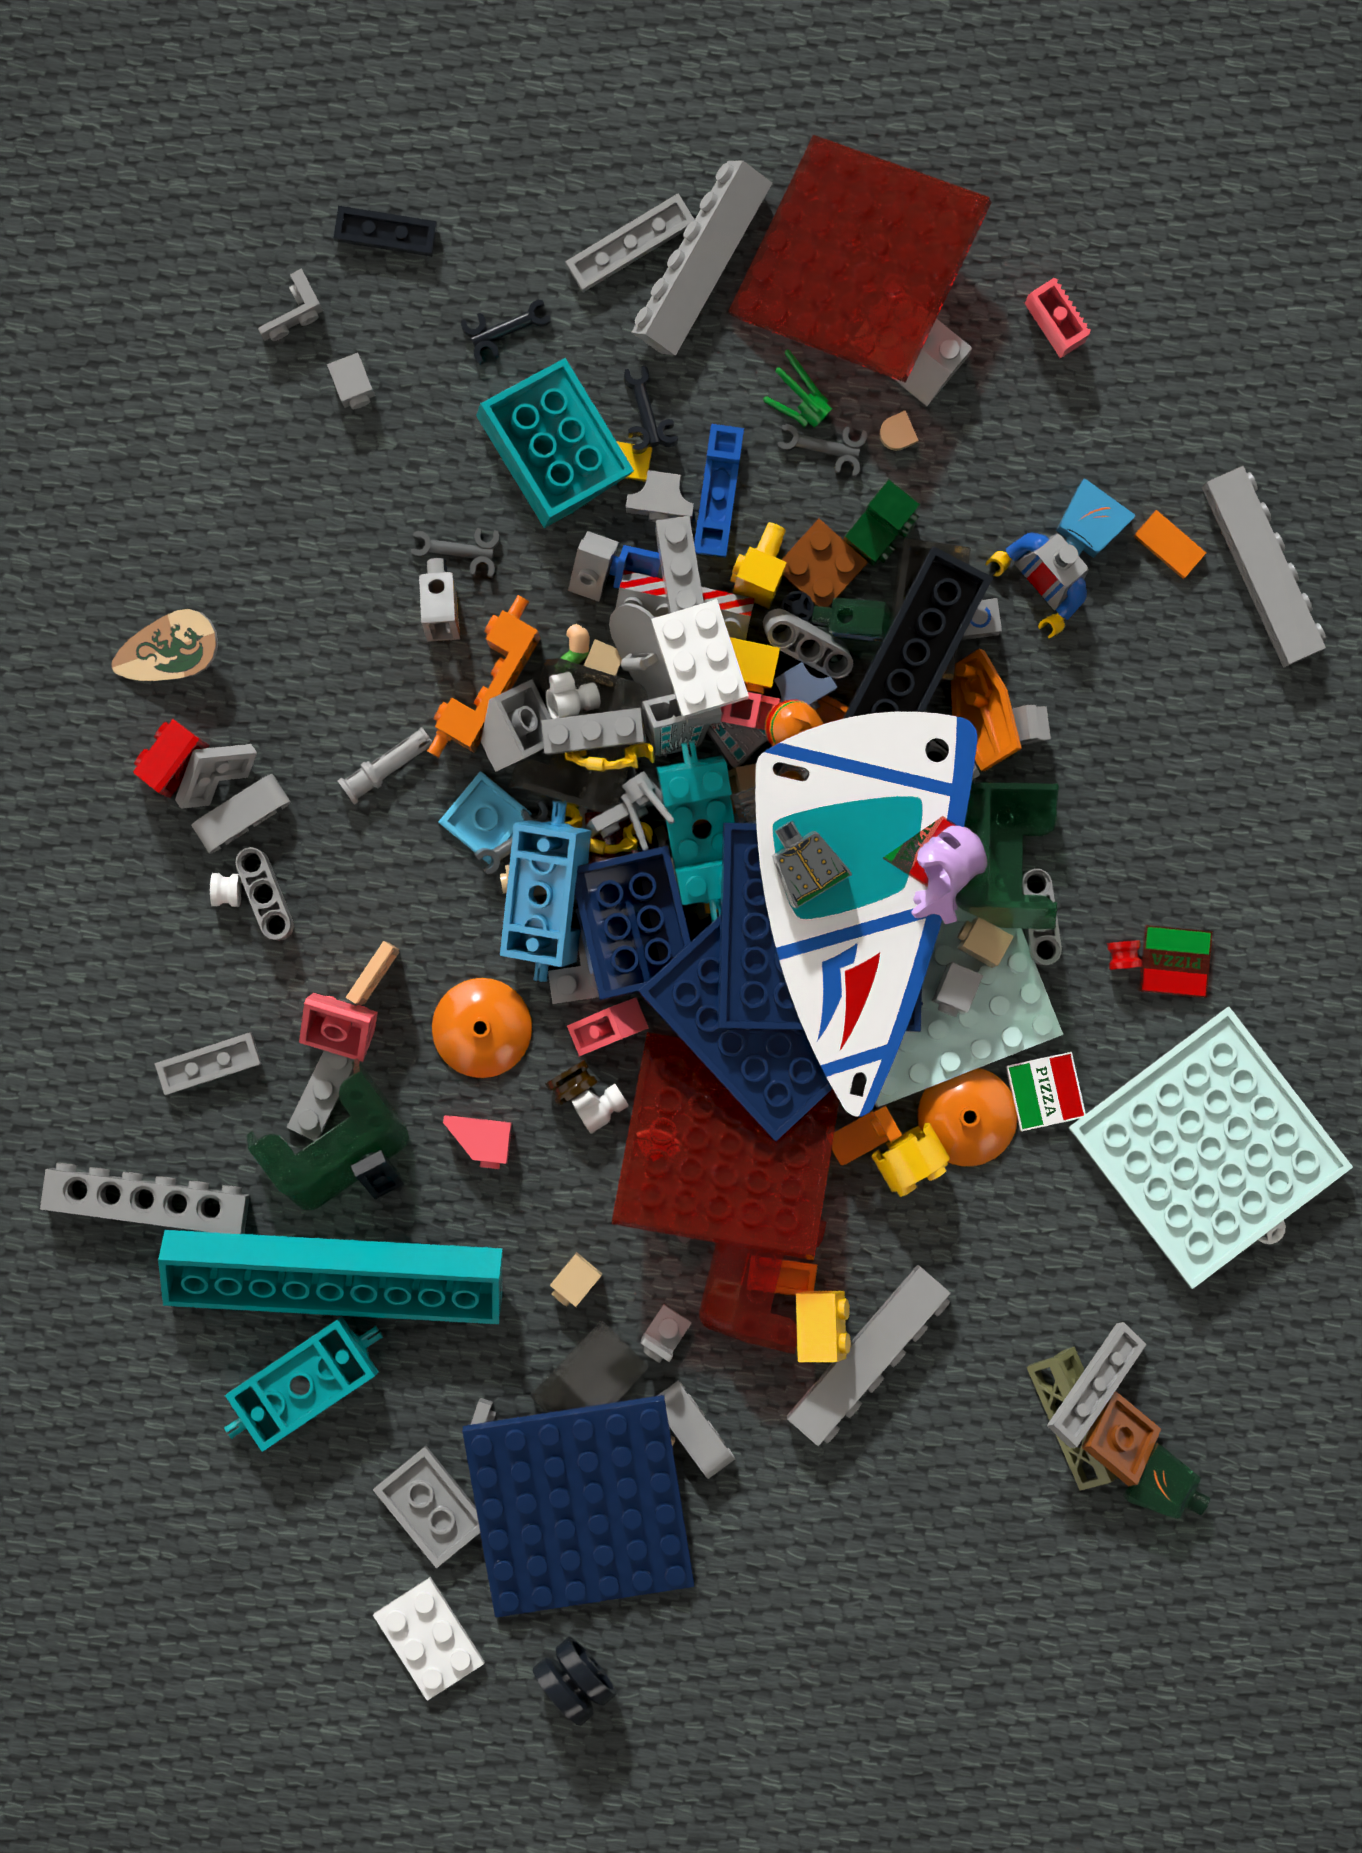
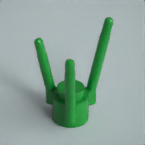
[763,349,832,428]

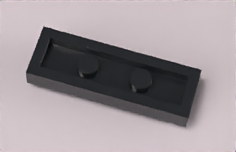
[333,206,438,257]

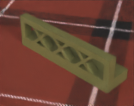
[1027,1347,1118,1491]

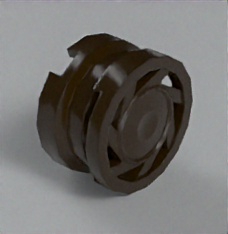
[545,1060,598,1106]

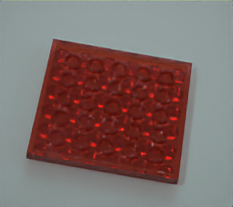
[728,135,992,383]
[611,1032,839,1260]

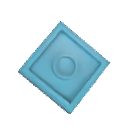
[438,771,532,865]

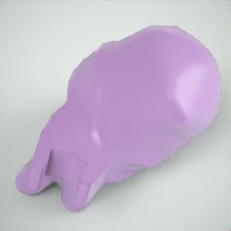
[912,826,987,925]

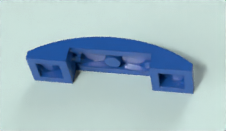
[694,424,744,558]

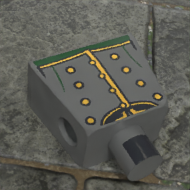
[772,821,852,908]

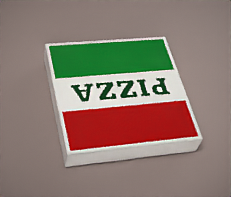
[1006,1052,1086,1131]

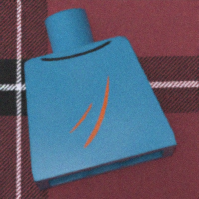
[1056,478,1135,558]

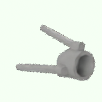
[621,771,694,851]

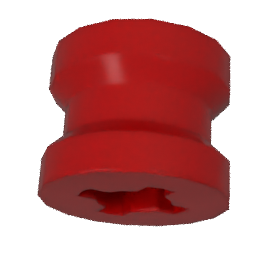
[1107,940,1143,970]

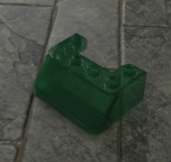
[955,782,1059,929]
[247,1058,409,1210]

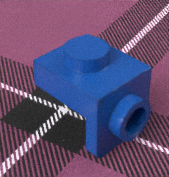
[610,545,660,589]

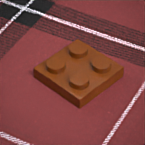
[782,518,868,613]
[1082,1391,1161,1486]

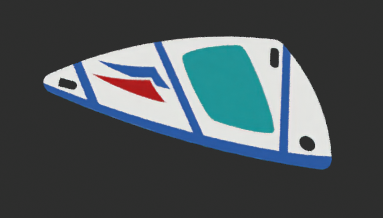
[755,712,978,1116]

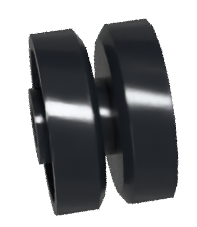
[532,1636,617,1726]

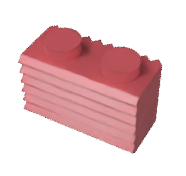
[1024,278,1091,358]

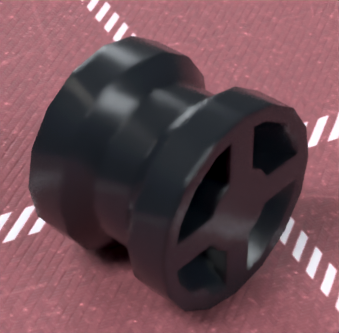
[780,591,814,622]

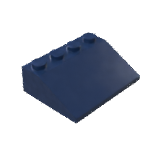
[575,846,691,1000]

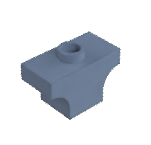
[773,662,837,710]

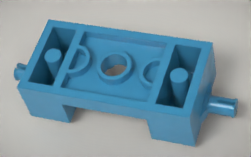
[500,801,592,982]

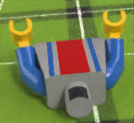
[985,532,1089,638]

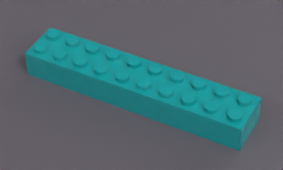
[158,1230,503,1324]

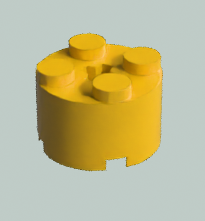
[871,1123,950,1197]

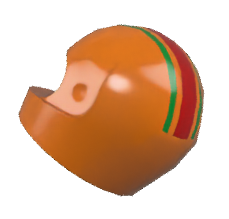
[764,699,824,767]

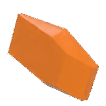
[950,649,1022,771]

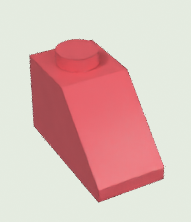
[567,997,649,1056]
[443,1115,512,1169]

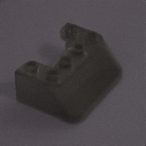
[508,658,648,812]

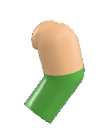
[556,624,590,673]

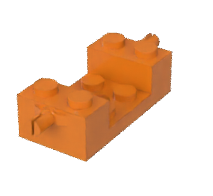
[427,595,541,758]

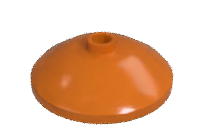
[432,978,532,1078]
[917,1068,1018,1166]

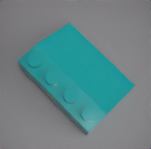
[476,358,634,528]

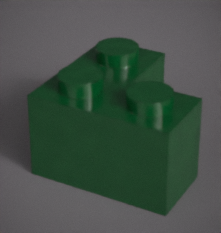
[843,479,920,567]

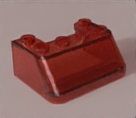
[699,1199,827,1354]

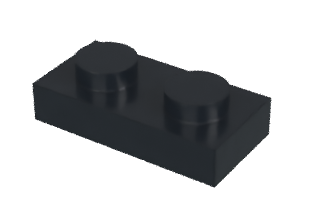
[351,1150,404,1199]

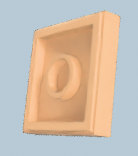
[346,941,399,1005]

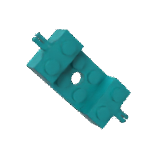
[656,741,735,922]
[224,1316,383,1452]

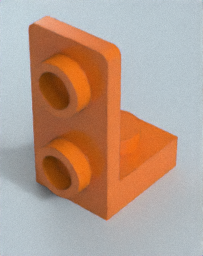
[826,1105,902,1165]

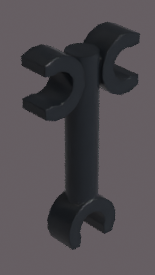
[461,300,551,365]
[623,365,678,455]

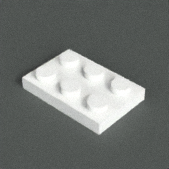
[651,599,749,719]
[373,1577,484,1701]

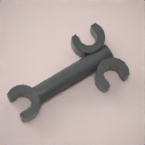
[778,424,867,478]
[411,528,500,578]
[474,800,550,874]

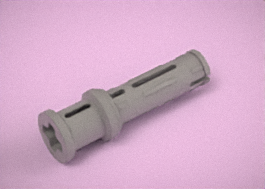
[337,727,432,805]

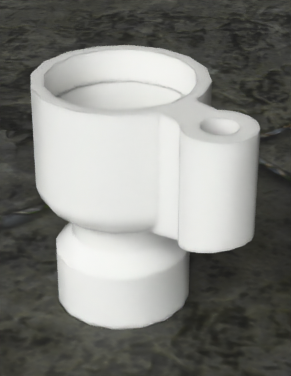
[546,672,601,719]
[571,1084,629,1134]

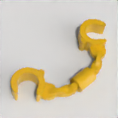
[565,743,655,772]
[565,804,653,855]

